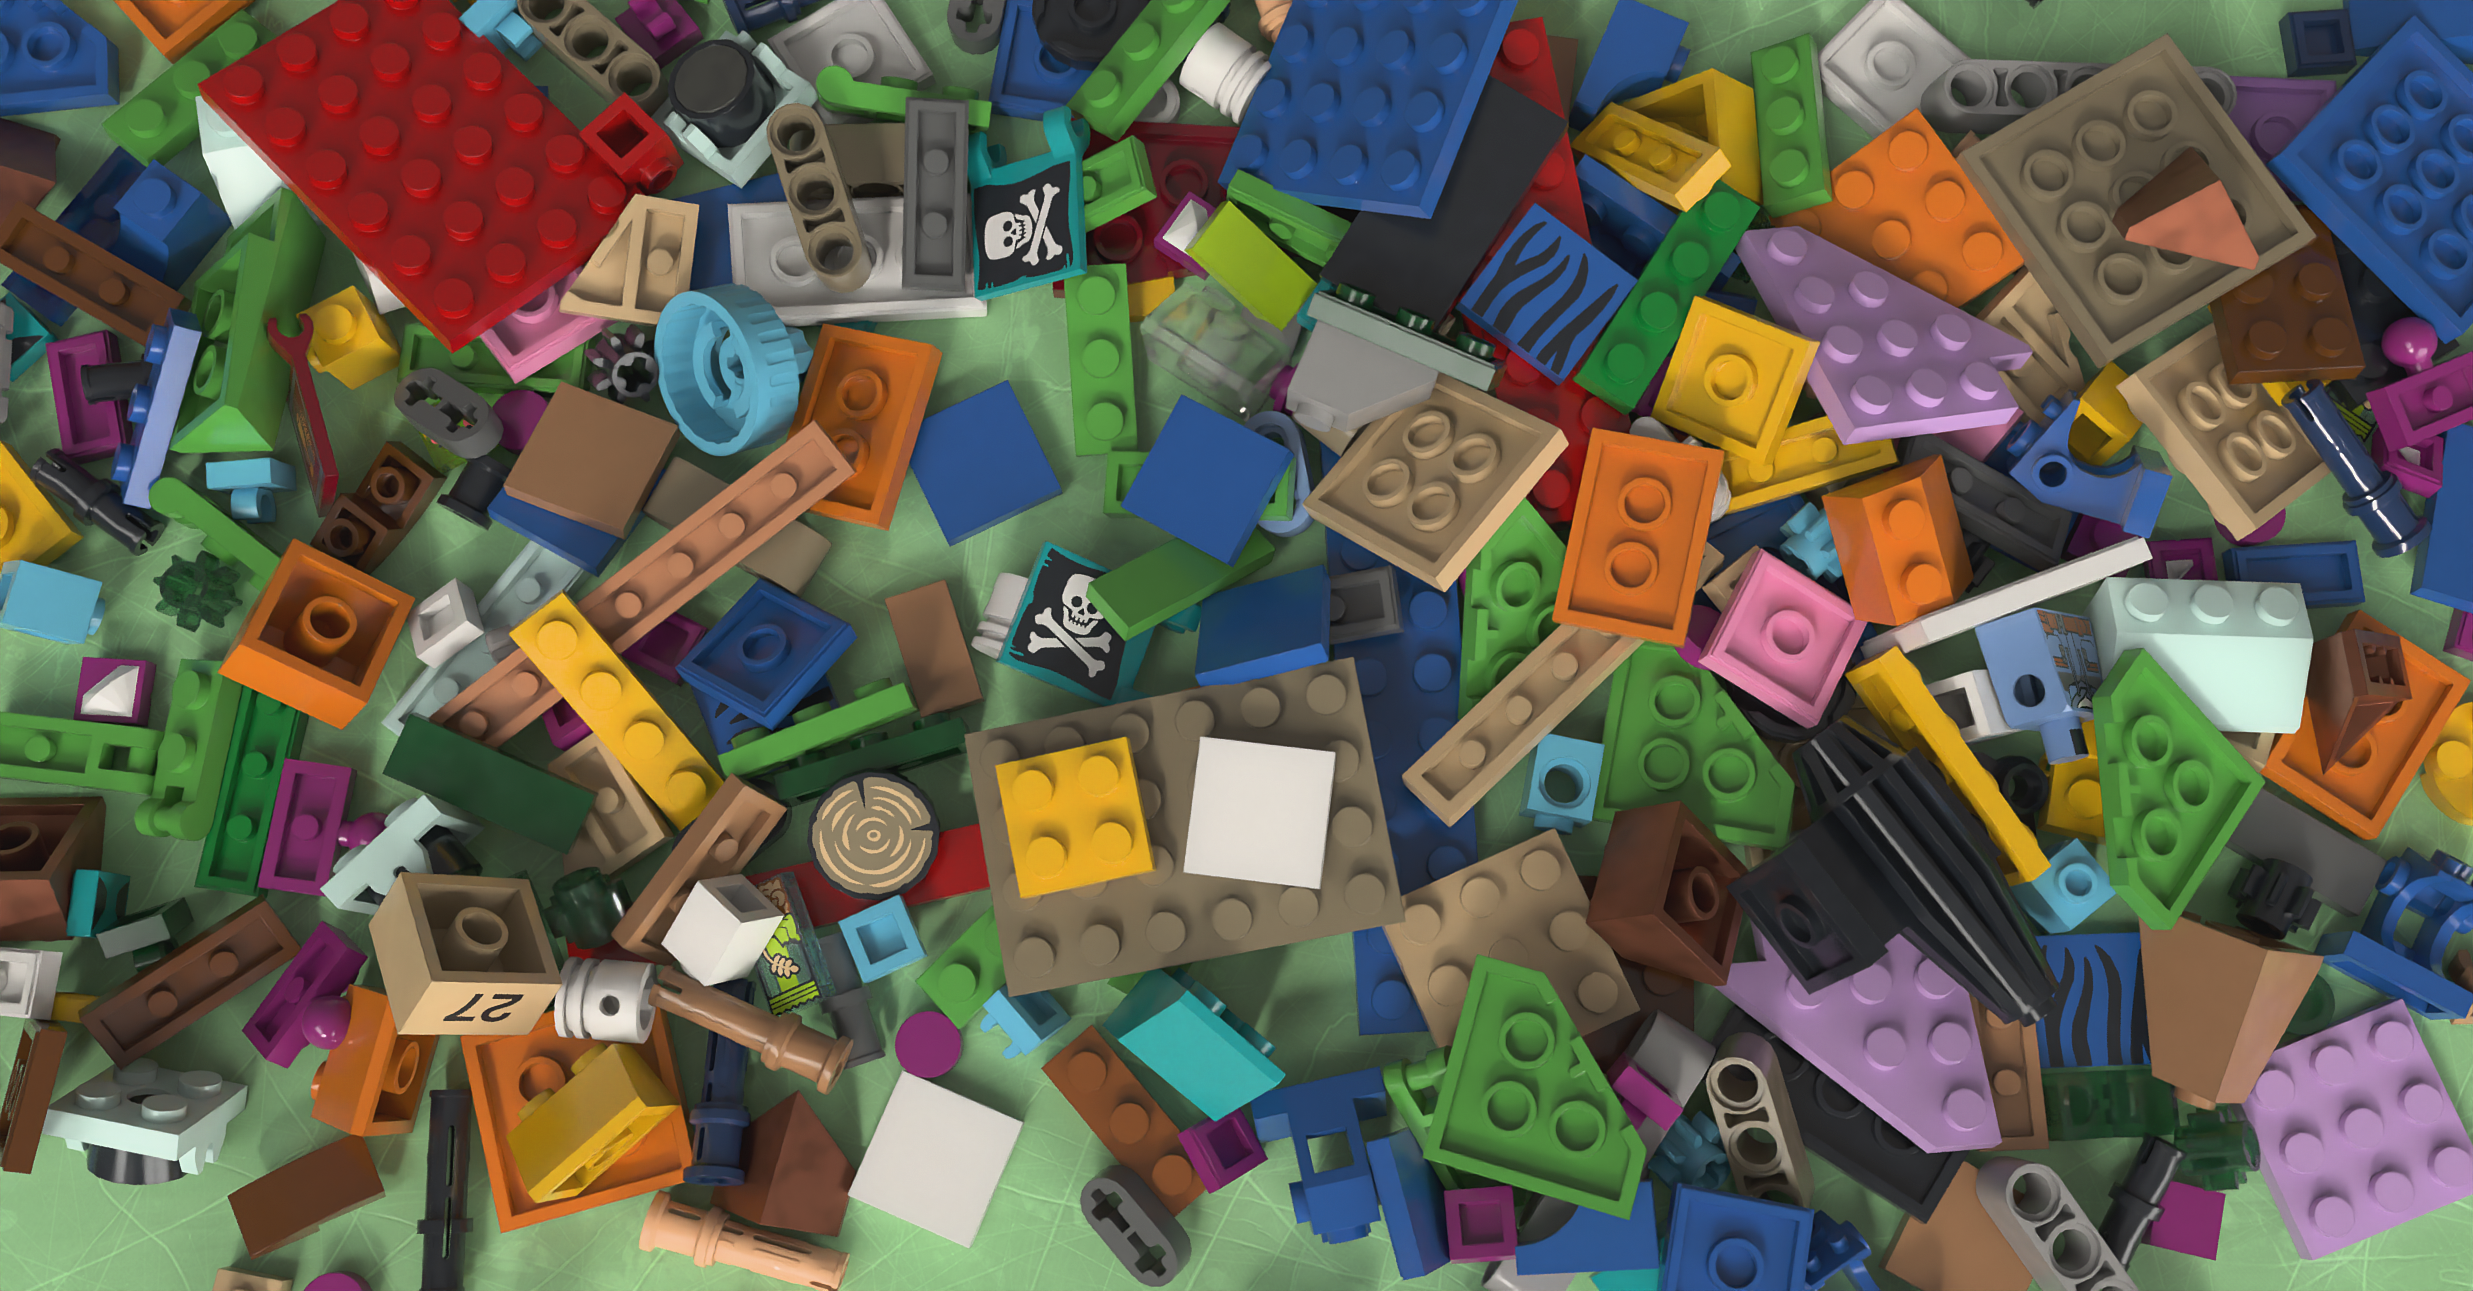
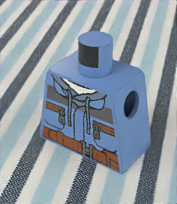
[1974,607,2103,765]

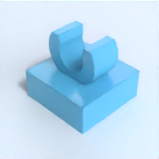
[459,0,543,62]
[205,458,297,524]
[838,895,928,983]
[980,984,1072,1059]

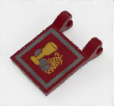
[267,313,339,518]

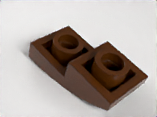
[310,441,447,575]
[227,1134,386,1260]

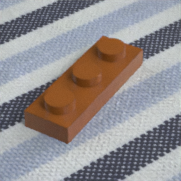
[1041,1025,1206,1217]

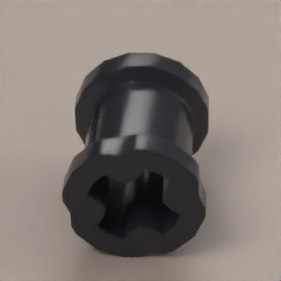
[436,455,511,531]

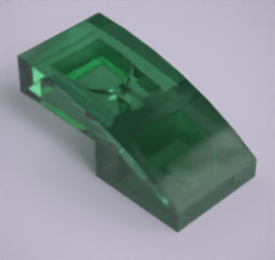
[2041,1068,2181,1141]

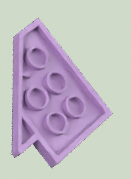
[1735,226,2033,445]
[1713,919,2002,1153]

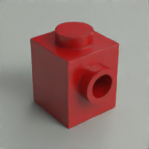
[578,92,684,196]

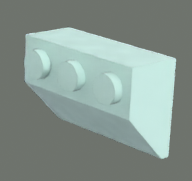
[2081,577,2314,734]

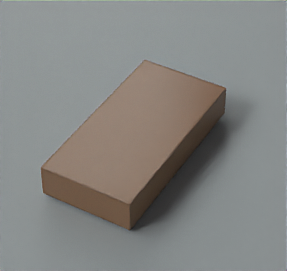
[885,579,985,718]

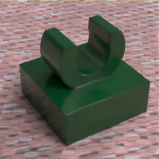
[96,897,194,973]

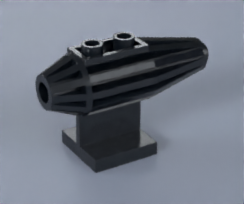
[1726,714,2060,1027]

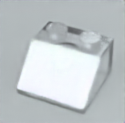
[1140,282,1292,422]

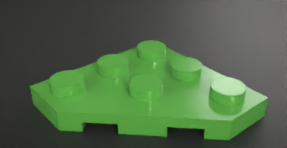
[1458,497,1567,721]
[1592,641,1797,851]
[2092,648,2265,930]
[1422,954,1647,1220]

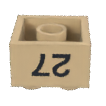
[368,872,563,1035]

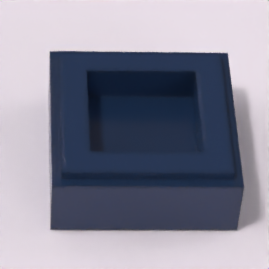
[2279,9,2357,78]

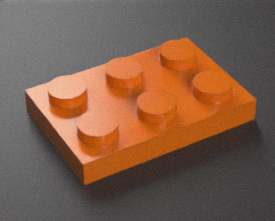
[786,323,943,531]
[1552,428,1724,648]
[2259,609,2471,841]

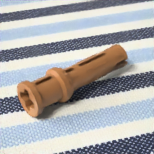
[648,965,854,1095]

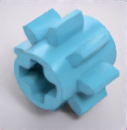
[1780,502,1843,583]
[1648,1111,1731,1191]

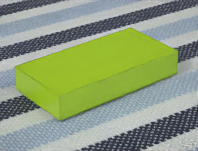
[1184,201,1318,333]

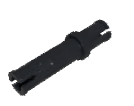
[417,1089,473,1291]

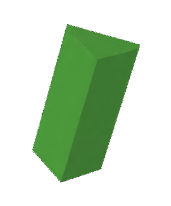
[170,187,326,453]

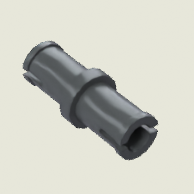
[806,932,886,1070]

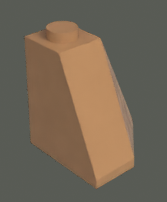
[2138,910,2324,1110]

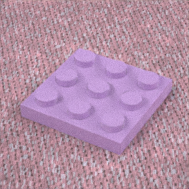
[2229,999,2473,1260]

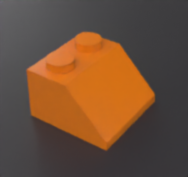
[1821,454,1974,626]
[217,538,416,730]
[311,984,440,1137]

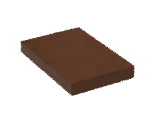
[0,1018,68,1174]

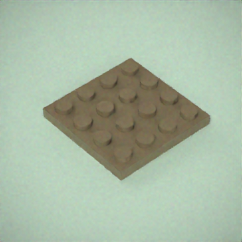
[1955,33,2316,369]

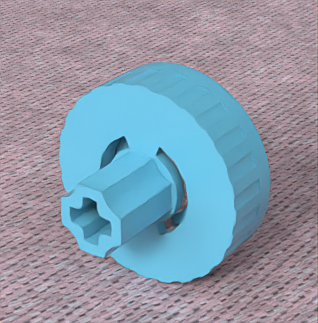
[654,283,813,456]

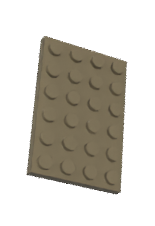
[964,657,1406,997]

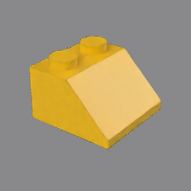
[1619,68,1763,215]
[506,1043,681,1203]

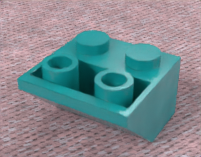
[1102,967,1286,1121]

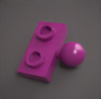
[2365,317,2473,452]
[258,758,388,897]
[241,921,368,1069]

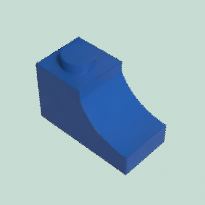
[1568,0,1691,132]
[111,159,232,291]
[1515,1178,1661,1276]

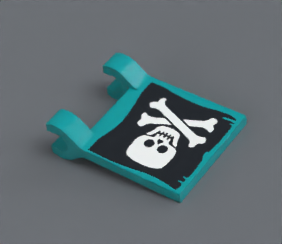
[967,105,1090,301]
[996,541,1202,707]

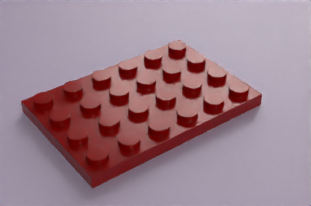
[197,0,646,354]

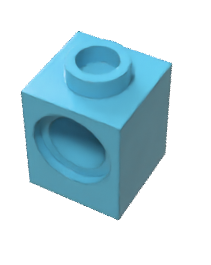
[0,560,105,644]
[1519,734,1605,835]
[2010,838,2117,935]

